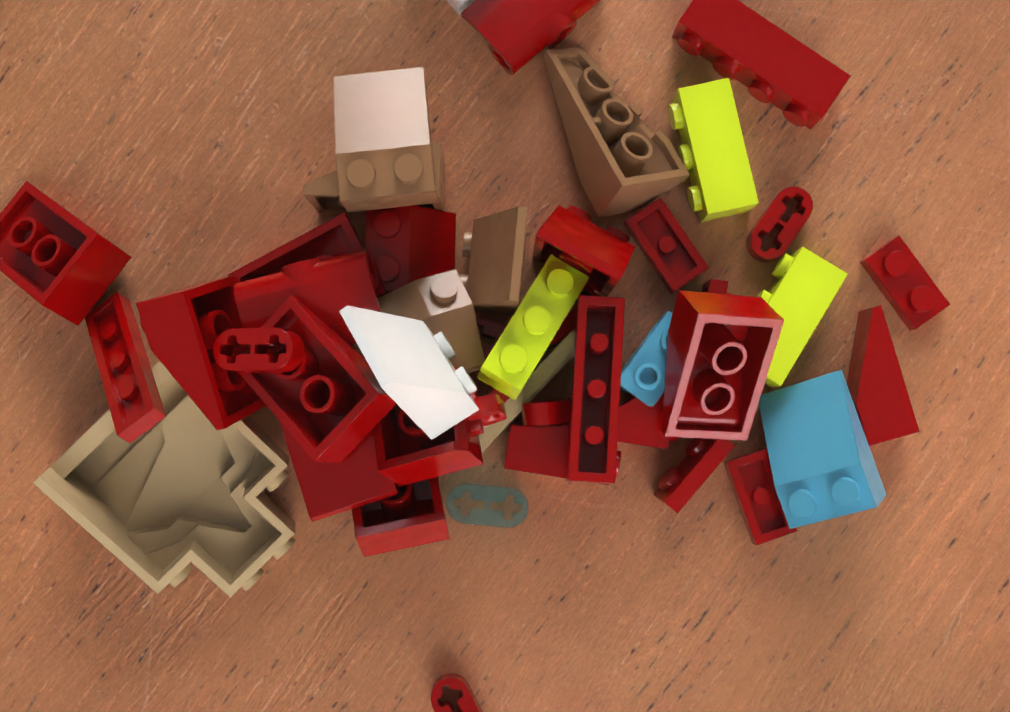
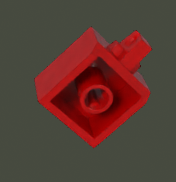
[373,367,507,487]

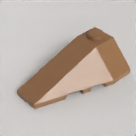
[543,47,690,218]
[350,269,485,373]

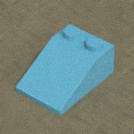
[759,370,887,529]

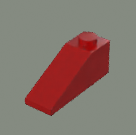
[846,305,920,446]

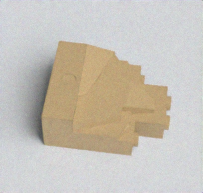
[33,361,295,598]

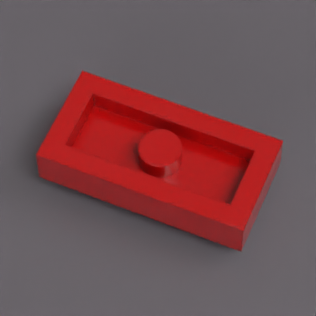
[624,197,709,294]
[860,235,950,331]
[653,438,734,514]
[724,448,797,546]

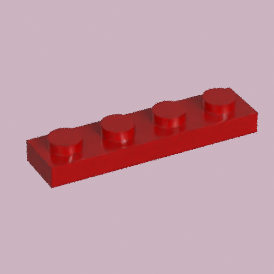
[85,291,166,443]

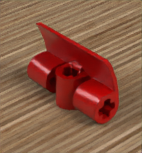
[461,0,601,76]
[234,249,382,345]

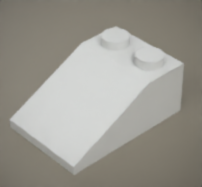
[339,305,479,440]

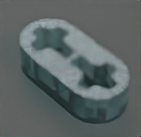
[446,483,529,527]

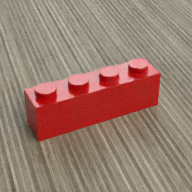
[672,0,851,130]
[566,295,625,484]

